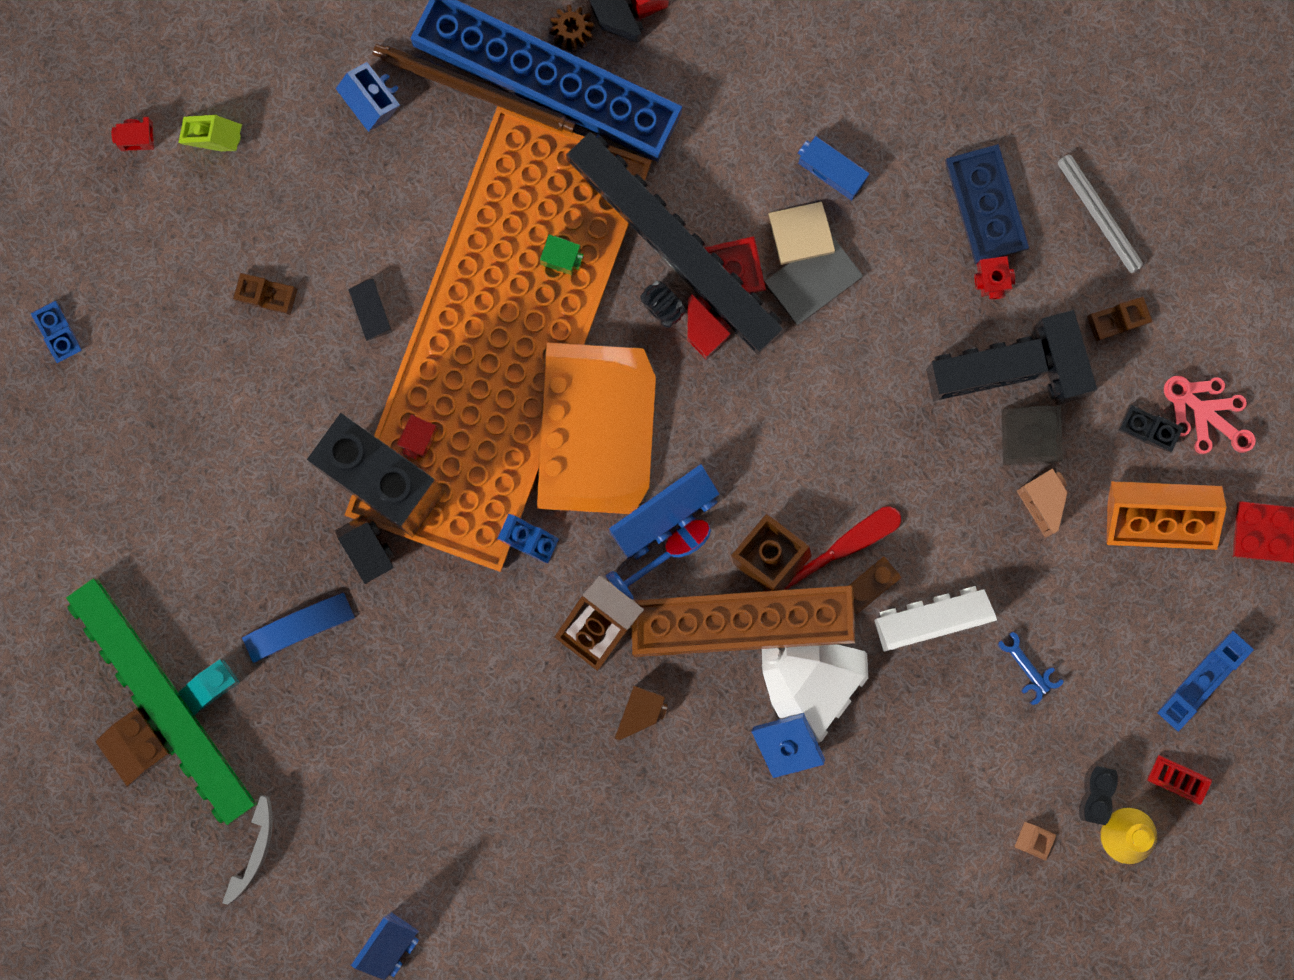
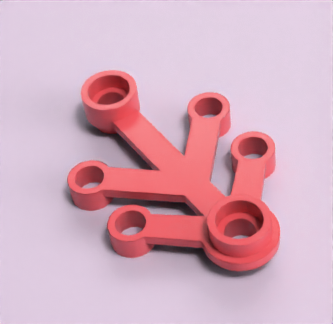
[1164,376,1256,454]

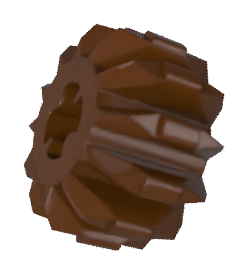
[548,5,595,52]

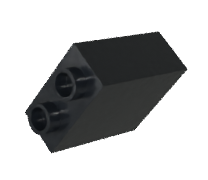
[307,413,445,537]

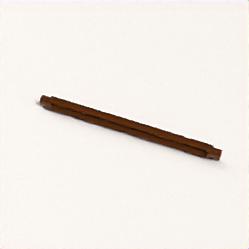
[372,44,577,133]

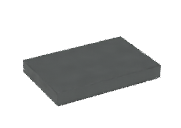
[765,235,863,326]

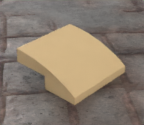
[768,202,835,265]

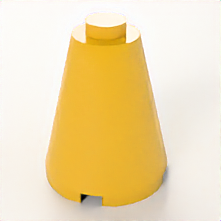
[1101,808,1157,864]

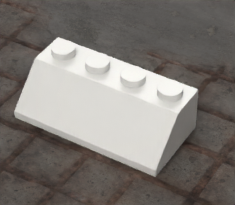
[875,586,997,652]

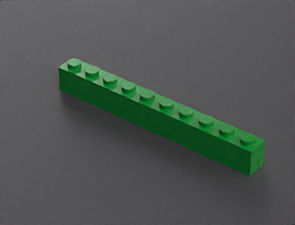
[66,578,258,825]

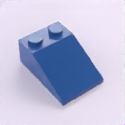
[351,912,419,980]

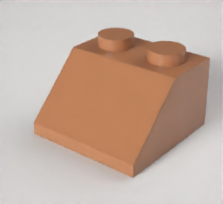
[1017,469,1067,538]

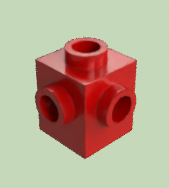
[974,256,1015,300]

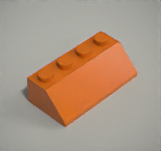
[1107,481,1227,550]

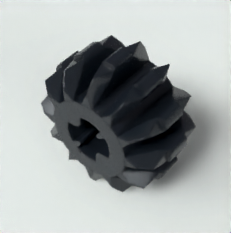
[640,280,686,328]

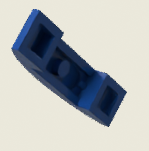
[242,593,355,663]
[1157,631,1254,732]

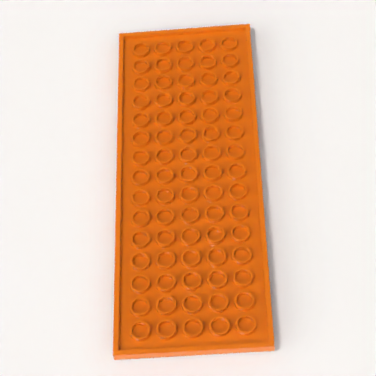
[345,106,652,572]

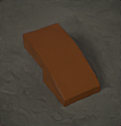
[233,273,298,315]
[1087,296,1152,342]

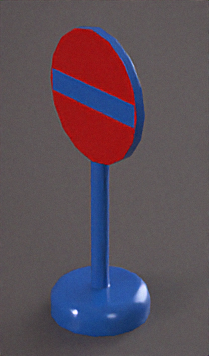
[605,520,711,600]

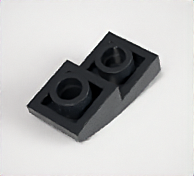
[1118,405,1184,453]

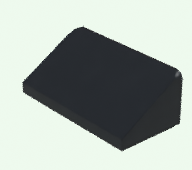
[348,278,392,341]

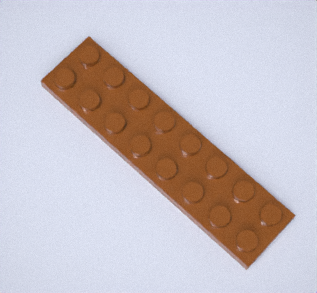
[632,586,855,657]

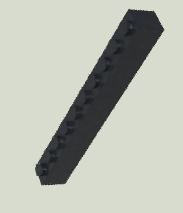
[566,132,783,355]

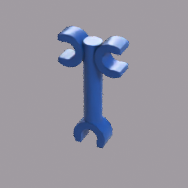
[998,632,1064,705]

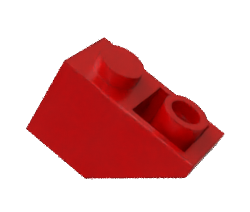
[687,295,730,360]

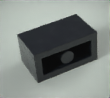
[335,514,395,584]

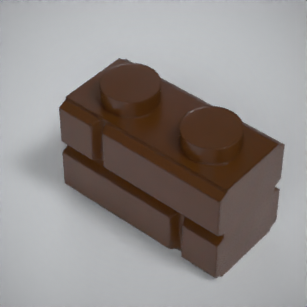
[848,556,902,614]

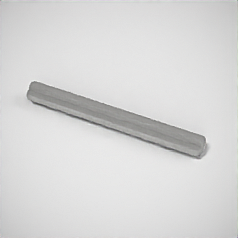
[1058,154,1143,273]

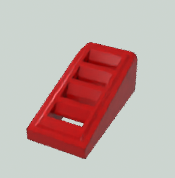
[1147,755,1212,805]

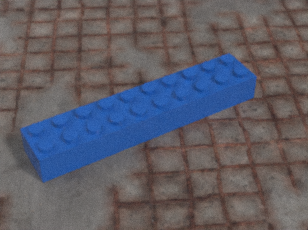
[411,0,682,162]

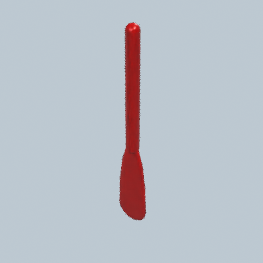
[763,506,901,592]

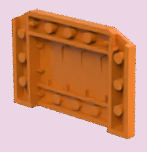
[537,343,656,514]

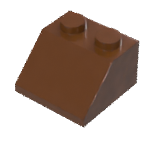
[95,708,171,787]

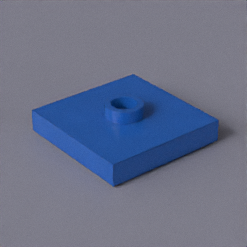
[751,713,825,778]

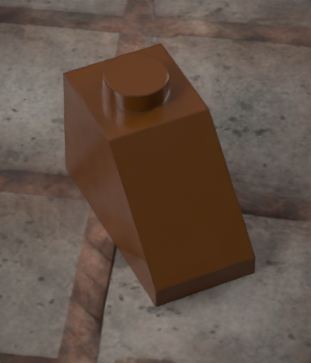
[615,686,668,740]

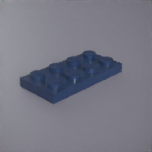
[945,144,1029,265]

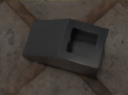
[589,0,644,43]

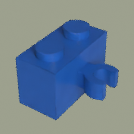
[336,62,400,132]

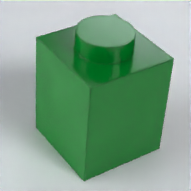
[540,234,584,275]

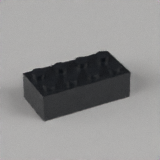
[926,336,1048,401]

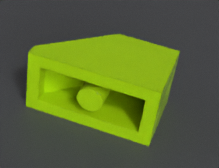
[178,115,242,152]

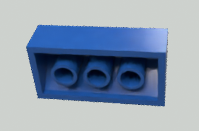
[609,464,719,560]

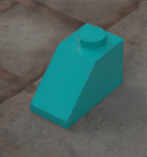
[178,659,240,715]

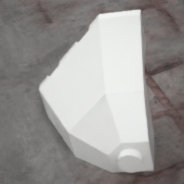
[762,644,868,742]

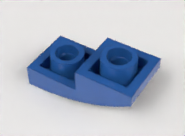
[31,300,82,363]
[497,514,559,564]

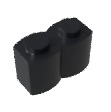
[1079,766,1118,825]

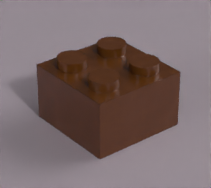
[731,513,812,591]

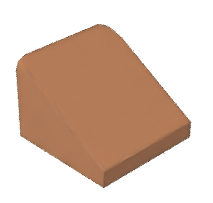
[1015,822,1056,861]

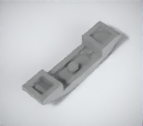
[222,795,273,905]

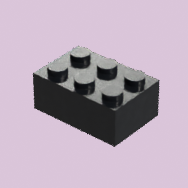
[1032,310,1098,405]

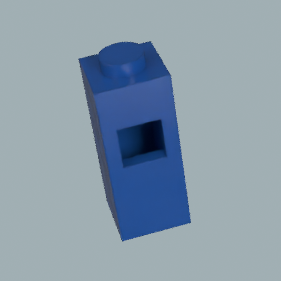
[798,136,870,201]

